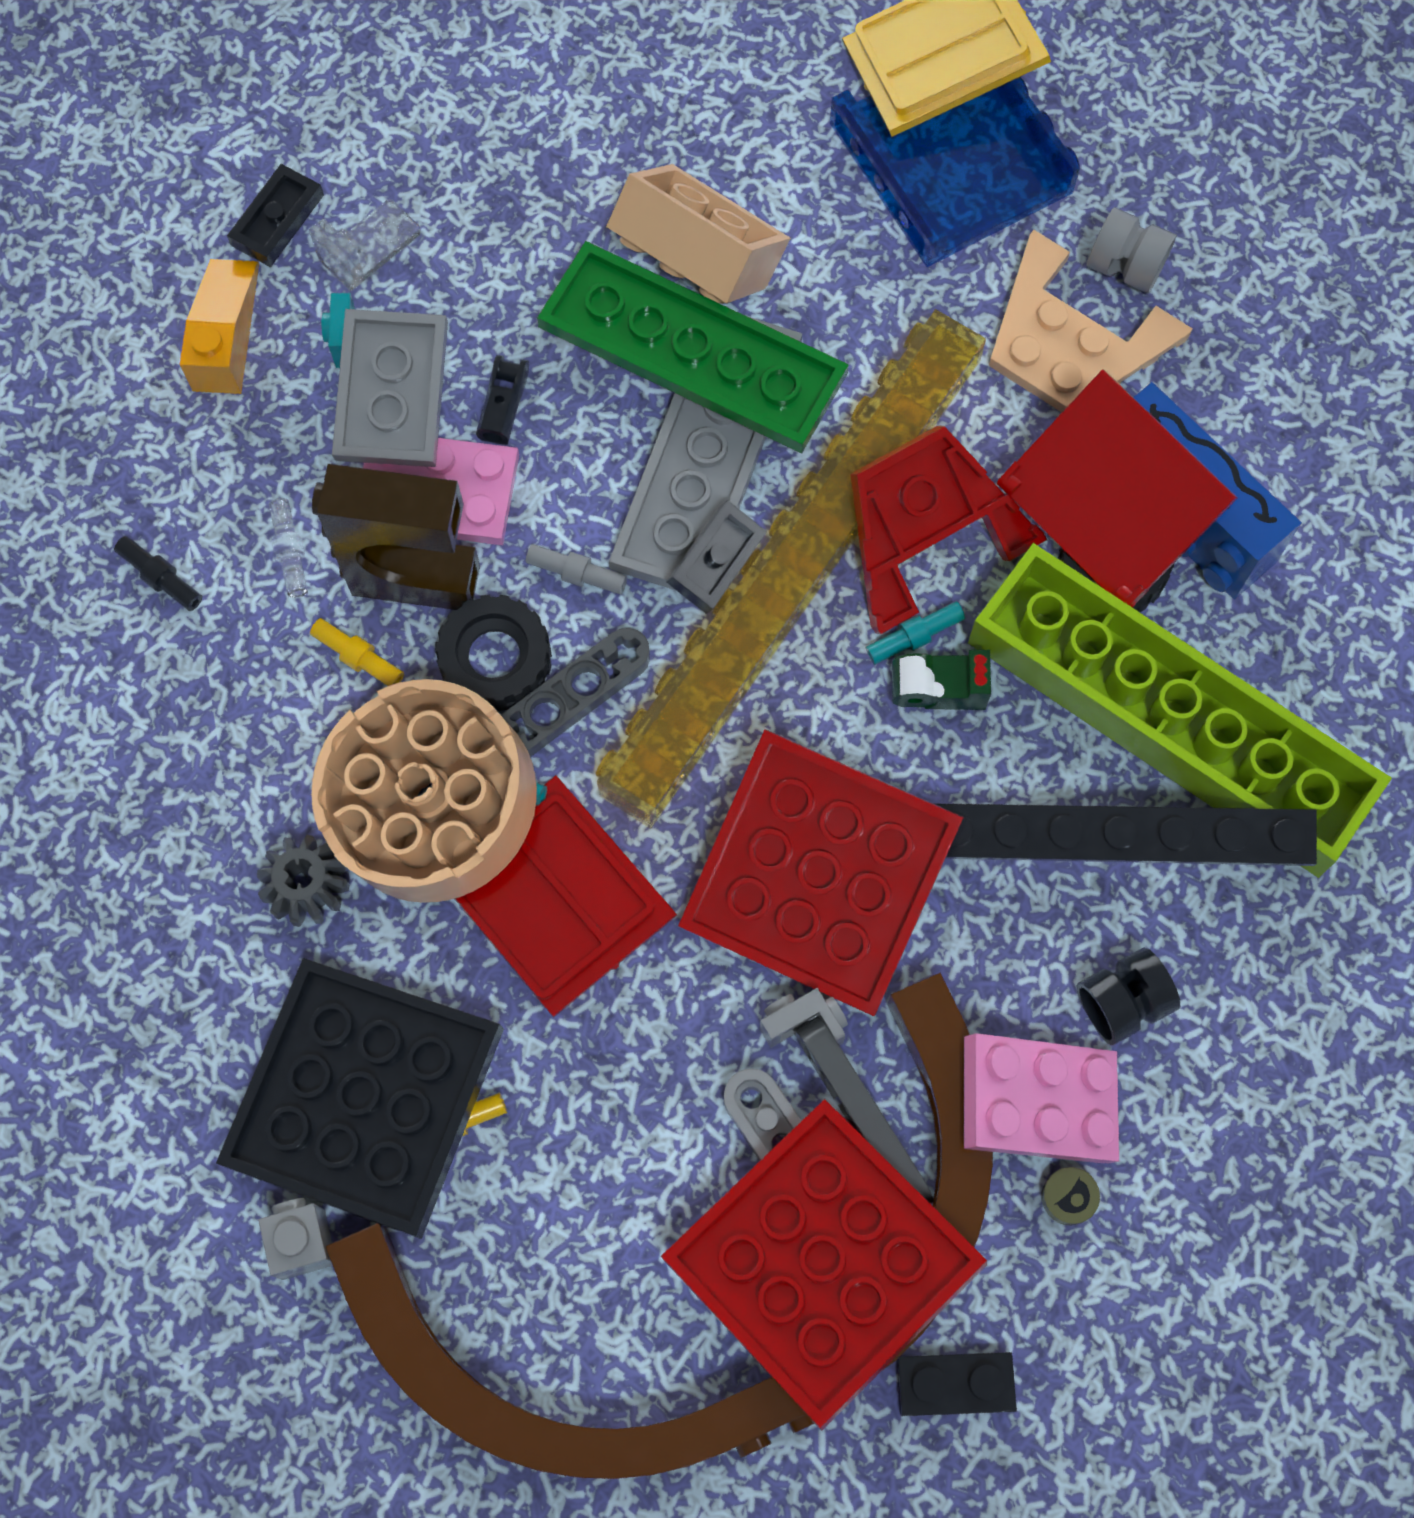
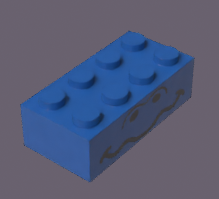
[1134,382,1302,600]

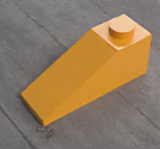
[180,259,259,394]

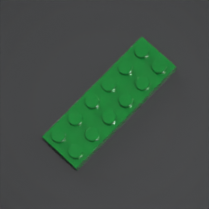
[537,241,849,454]

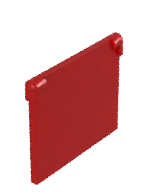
[996,369,1238,608]

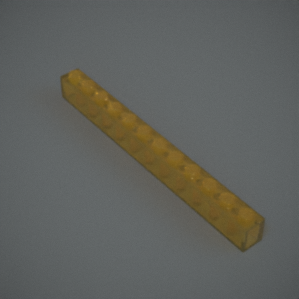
[595,309,986,829]

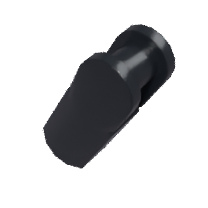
[476,355,529,445]

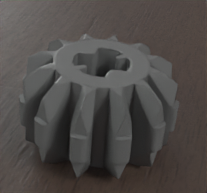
[257,834,350,927]

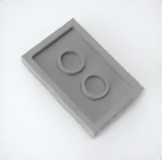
[332,309,448,467]

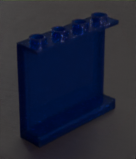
[830,77,1080,267]

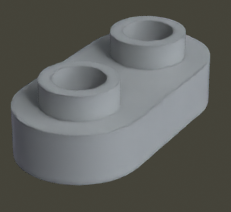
[724,1069,801,1161]

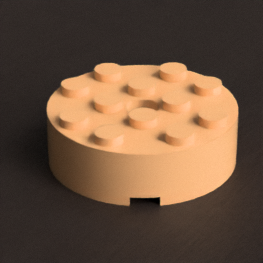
[311,679,537,903]

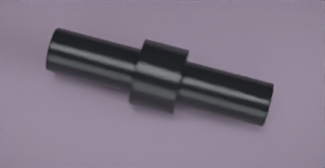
[114,536,202,611]

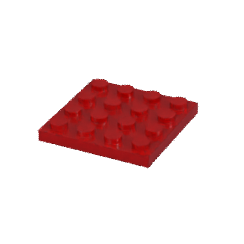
[678,730,964,1017]
[661,1099,987,1431]

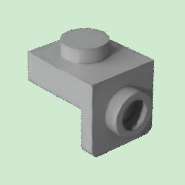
[760,988,848,1048]

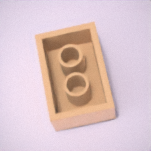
[606,164,791,304]

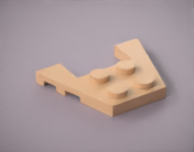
[989,230,1193,412]

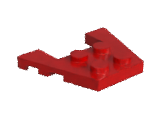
[850,426,1047,635]

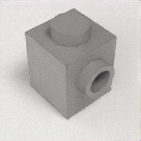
[258,1198,333,1280]

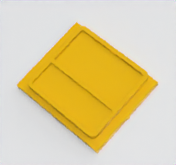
[842,0,1051,137]

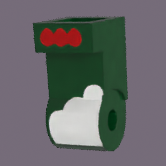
[892,650,991,710]

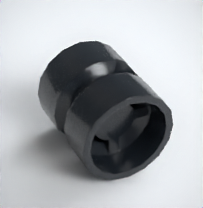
[1076,947,1181,1046]

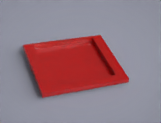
[454,775,677,1018]

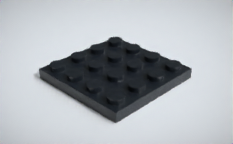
[216,958,504,1239]

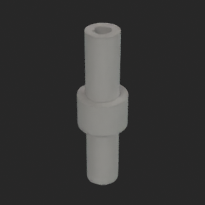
[526,544,627,595]

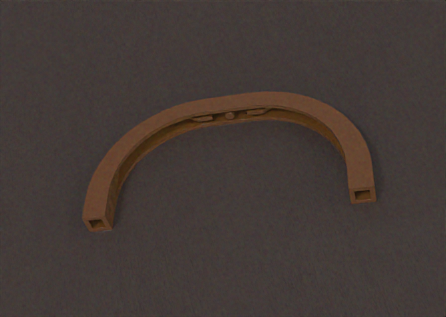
[326,972,993,1479]

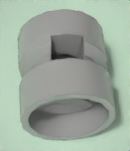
[1086,207,1177,294]

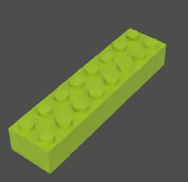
[968,543,1392,878]

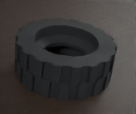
[435,594,552,712]

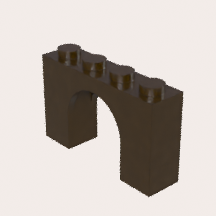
[312,464,480,610]

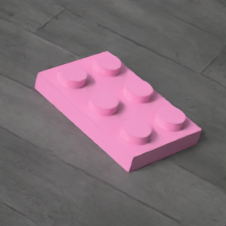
[363,438,519,545]
[964,1033,1119,1163]

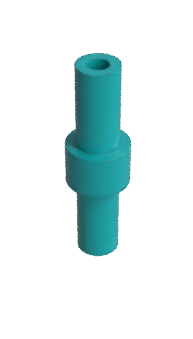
[865,601,966,665]

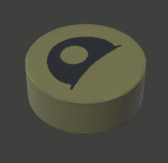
[1042,1167,1100,1226]

